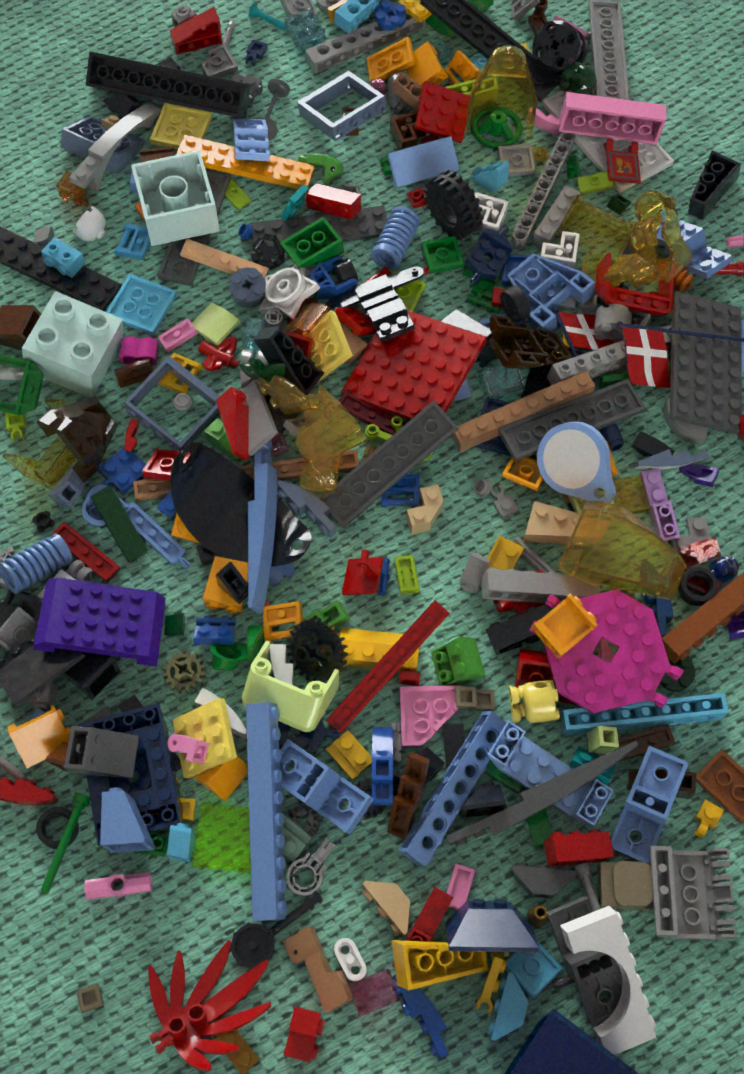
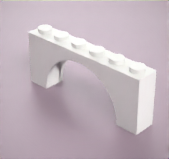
[560,906,656,1058]

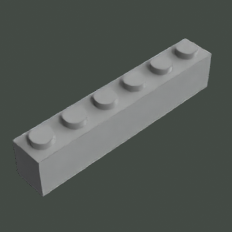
[481,568,600,603]

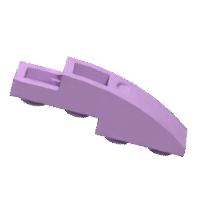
[640,468,680,542]

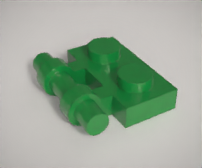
[466,278,507,314]

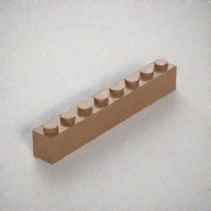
[452,371,595,452]

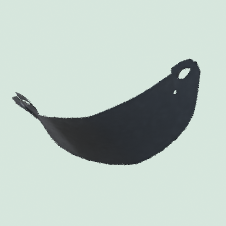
[170,442,312,567]

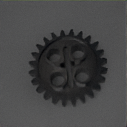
[286,618,348,682]

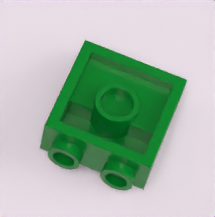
[421,236,464,274]

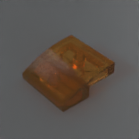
[284,303,330,336]

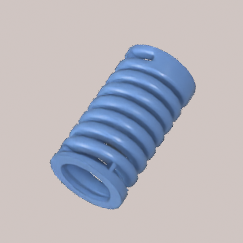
[371,206,420,270]
[0,533,73,594]

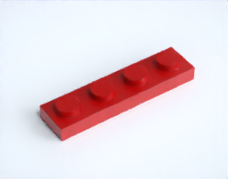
[51,522,121,583]

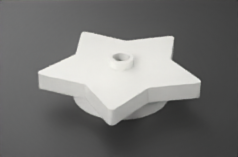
[258,265,320,319]

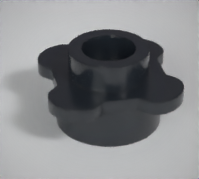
[32,511,55,532]

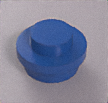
[238,223,253,241]

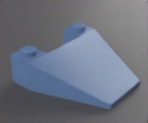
[507,253,596,331]

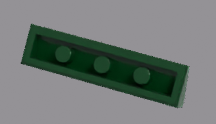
[90,486,148,563]

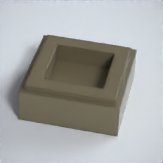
[76,983,104,1013]

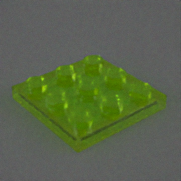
[192,803,251,873]

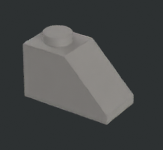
[460,552,490,593]

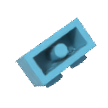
[41,237,85,278]

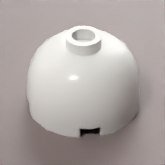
[73,206,106,242]

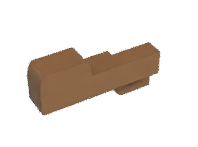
[283,926,353,1012]

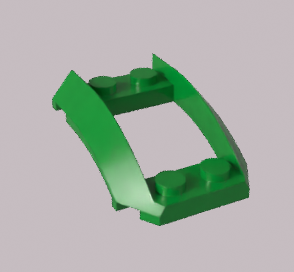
[0,354,44,415]

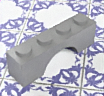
[532,185,581,249]

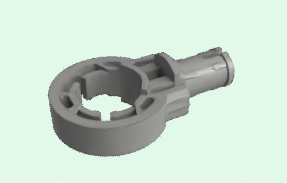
[286,838,336,896]

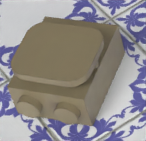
[597,861,654,911]

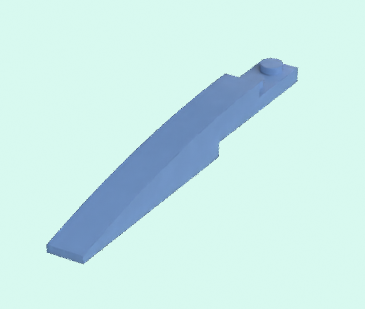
[248,440,277,614]

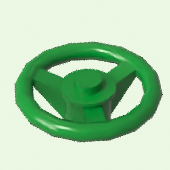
[471,107,523,149]

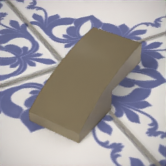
[455,686,495,711]

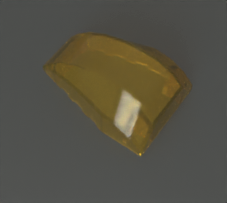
[556,501,687,600]

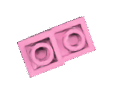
[529,107,561,135]

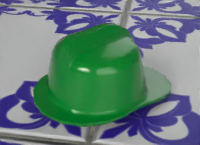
[209,642,248,671]

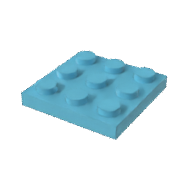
[106,273,177,336]

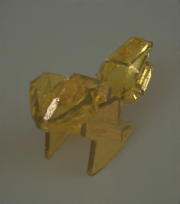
[603,190,693,289]
[258,375,367,493]

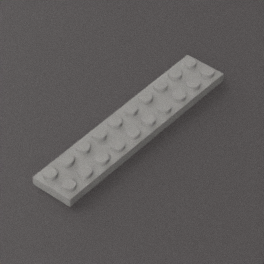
[588,0,629,100]

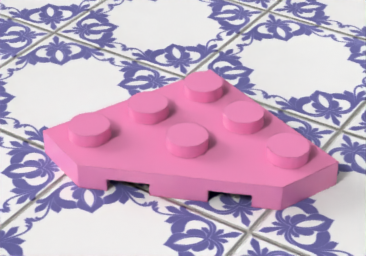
[400,685,460,748]

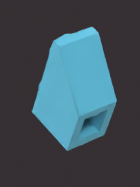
[167,823,196,862]

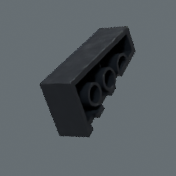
[688,150,741,220]
[254,326,324,398]

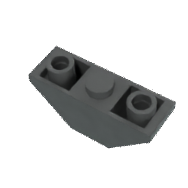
[510,863,577,899]

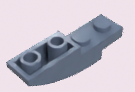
[277,480,336,538]

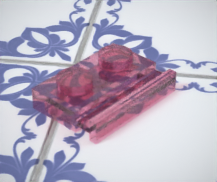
[349,969,400,1017]

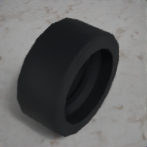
[500,286,531,322]
[678,567,718,606]
[36,807,79,849]

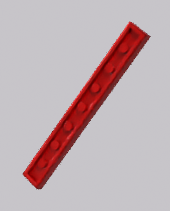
[325,600,450,734]

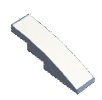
[630,449,709,470]

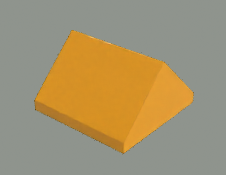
[502,457,544,493]
[193,754,248,802]

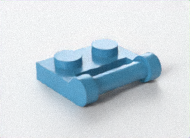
[114,223,150,260]

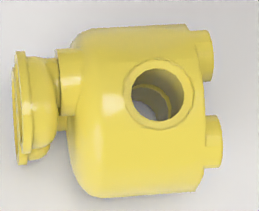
[509,680,560,724]

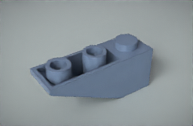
[48,460,89,508]

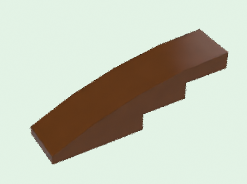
[387,752,430,840]

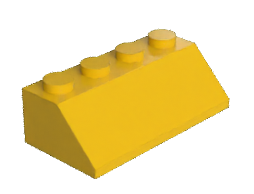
[340,627,419,672]

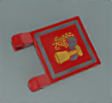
[603,138,641,184]

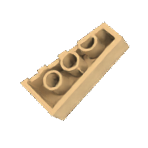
[523,501,609,547]

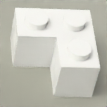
[475,192,509,236]
[540,231,580,269]

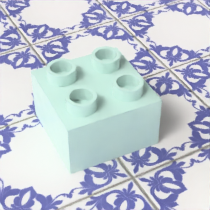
[131,150,220,246]
[22,291,123,397]

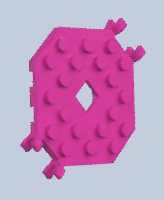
[529,590,684,714]

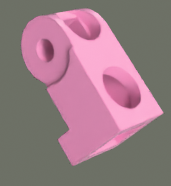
[167,734,210,764]

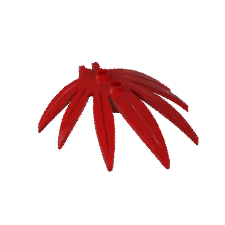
[148,940,271,1072]

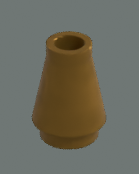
[527,905,548,927]

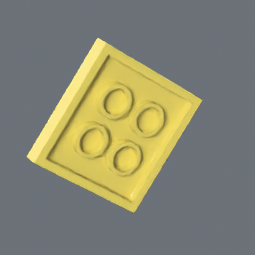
[150,102,213,150]
[300,310,353,383]
[172,698,237,778]

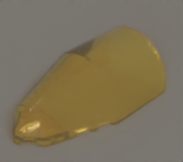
[466,45,537,138]

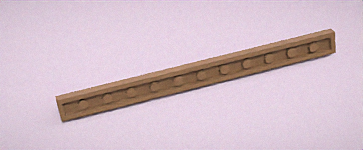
[133,450,359,502]

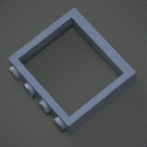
[297,71,387,141]
[124,356,220,452]

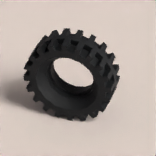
[423,170,484,240]

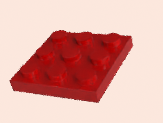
[414,81,471,144]

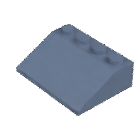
[60,116,146,173]

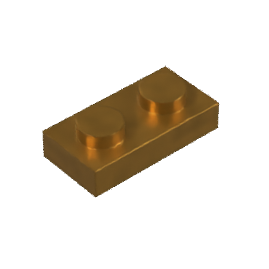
[214,1030,260,1074]

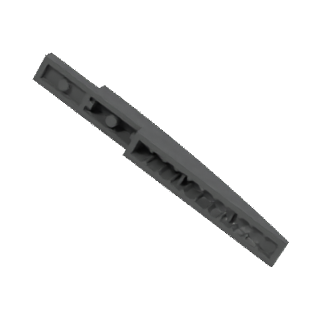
[446,741,638,847]

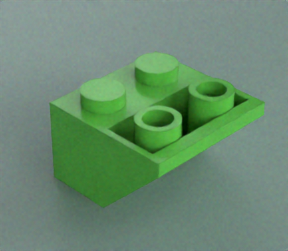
[431,636,485,686]

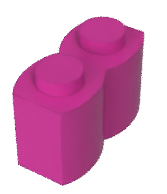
[119,336,159,365]

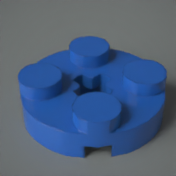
[374,0,406,31]

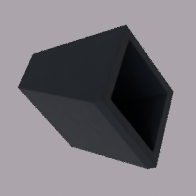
[63,652,121,700]

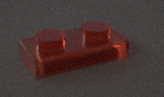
[678,537,721,567]

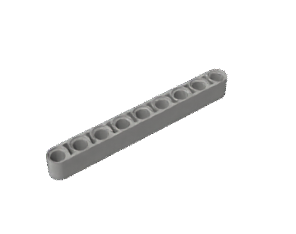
[511,132,575,250]

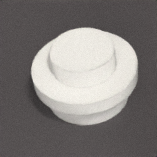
[173,393,192,411]

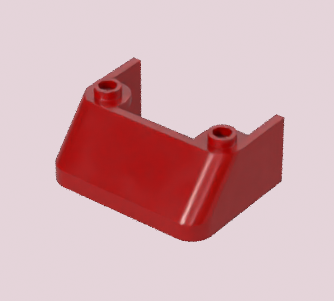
[596,253,674,316]

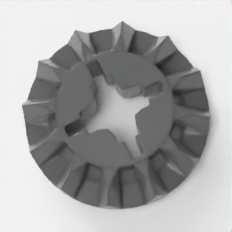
[288,805,320,836]

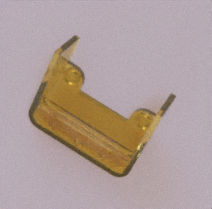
[2,399,77,490]

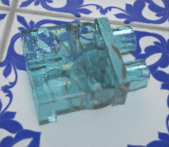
[284,8,326,54]

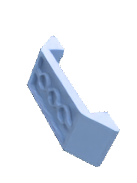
[487,720,614,826]

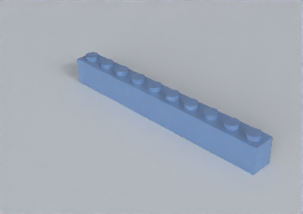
[246,702,287,921]

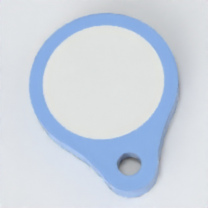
[537,421,616,507]

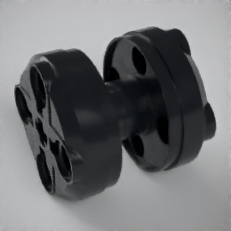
[532,20,588,75]

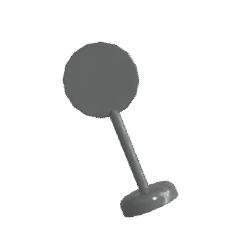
[255,79,290,141]

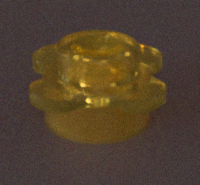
[532,146,550,162]

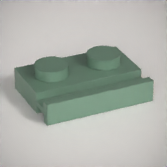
[281,811,313,862]

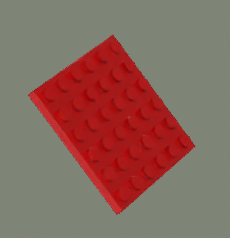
[341,310,487,420]

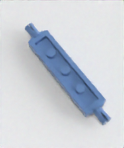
[118,498,191,569]

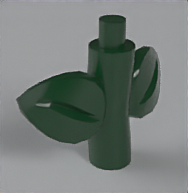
[239,357,285,389]

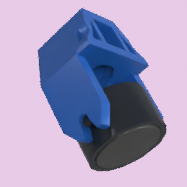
[309,256,358,300]

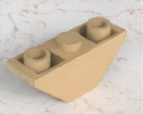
[362,881,410,938]

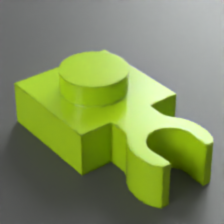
[4,412,27,442]

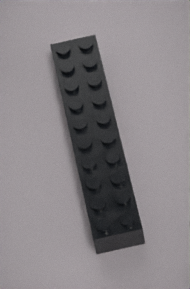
[85,51,251,118]

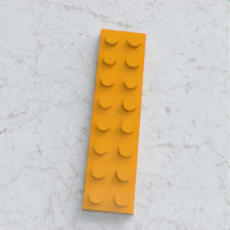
[176,135,315,189]

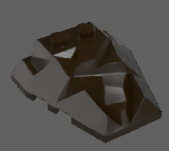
[489,315,572,369]
[36,396,118,483]

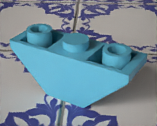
[469,160,509,192]
[487,972,529,1042]

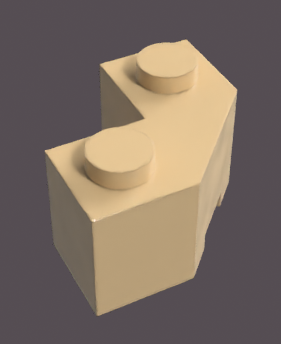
[406,484,444,535]

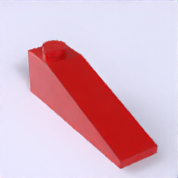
[216,387,249,460]

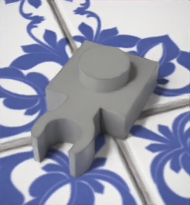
[490,485,519,519]

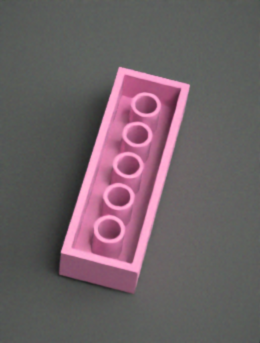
[559,92,666,145]

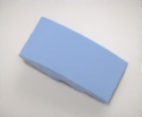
[232,118,270,161]
[387,136,460,188]

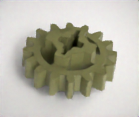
[162,650,206,694]

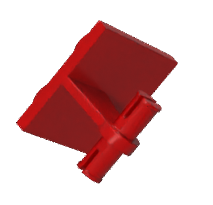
[342,549,384,596]

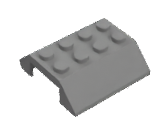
[649,846,737,940]

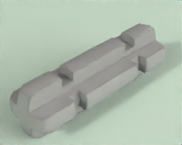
[389,723,402,763]

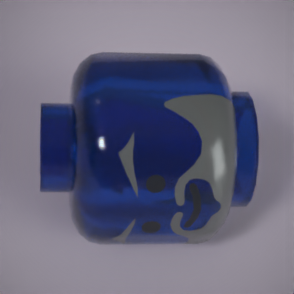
[709,555,739,583]

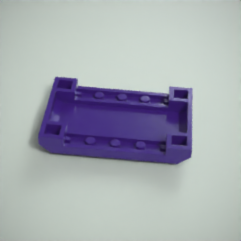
[33,577,166,667]

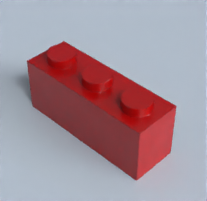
[306,184,361,220]
[543,829,614,867]

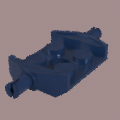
[465,226,514,285]
[278,718,339,754]

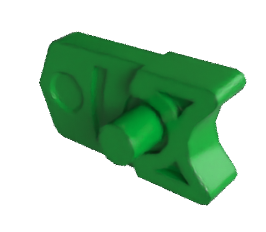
[567,155,581,179]

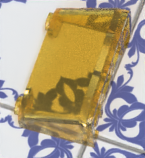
[557,194,639,264]

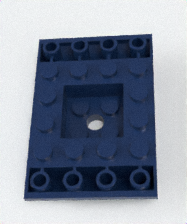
[78,703,183,846]

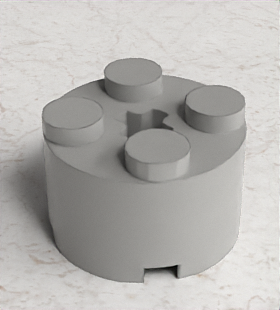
[594,304,632,343]

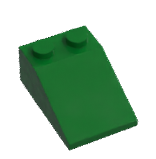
[279,217,344,268]

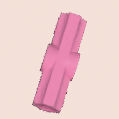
[84,872,152,900]

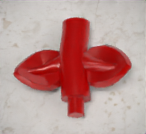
[198,336,240,371]

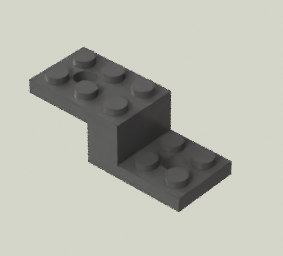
[546,896,622,1026]

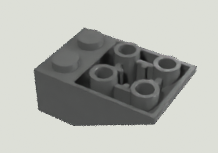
[64,726,139,778]

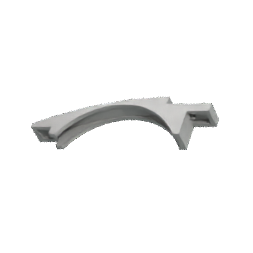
[69,103,162,191]

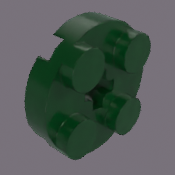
[660,656,695,692]

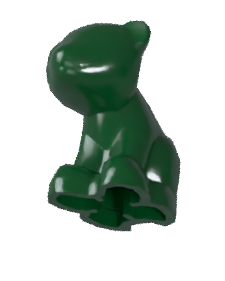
[560,61,597,96]

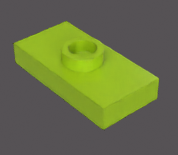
[577,171,614,195]
[225,179,252,210]
[394,555,420,595]

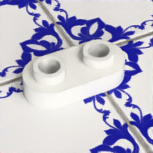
[334,938,366,982]

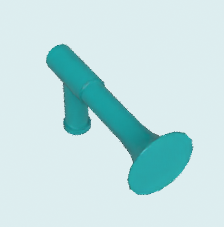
[248,2,292,33]

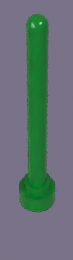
[41,792,90,895]

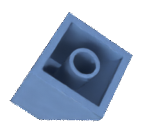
[100,788,155,853]

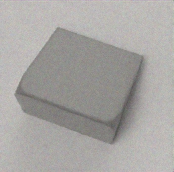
[33,226,54,246]

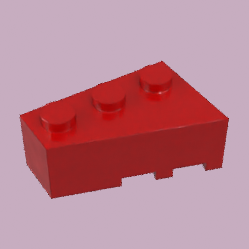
[170,7,222,55]

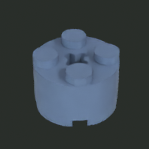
[230,268,266,308]

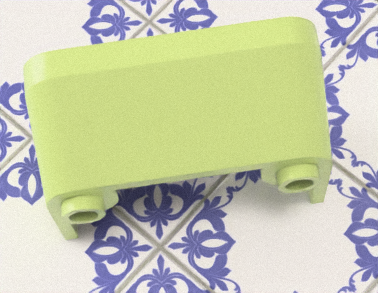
[242,641,339,732]

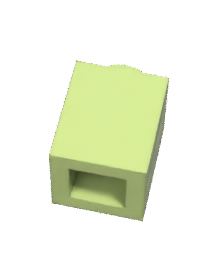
[587,726,619,754]

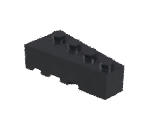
[486,599,560,655]

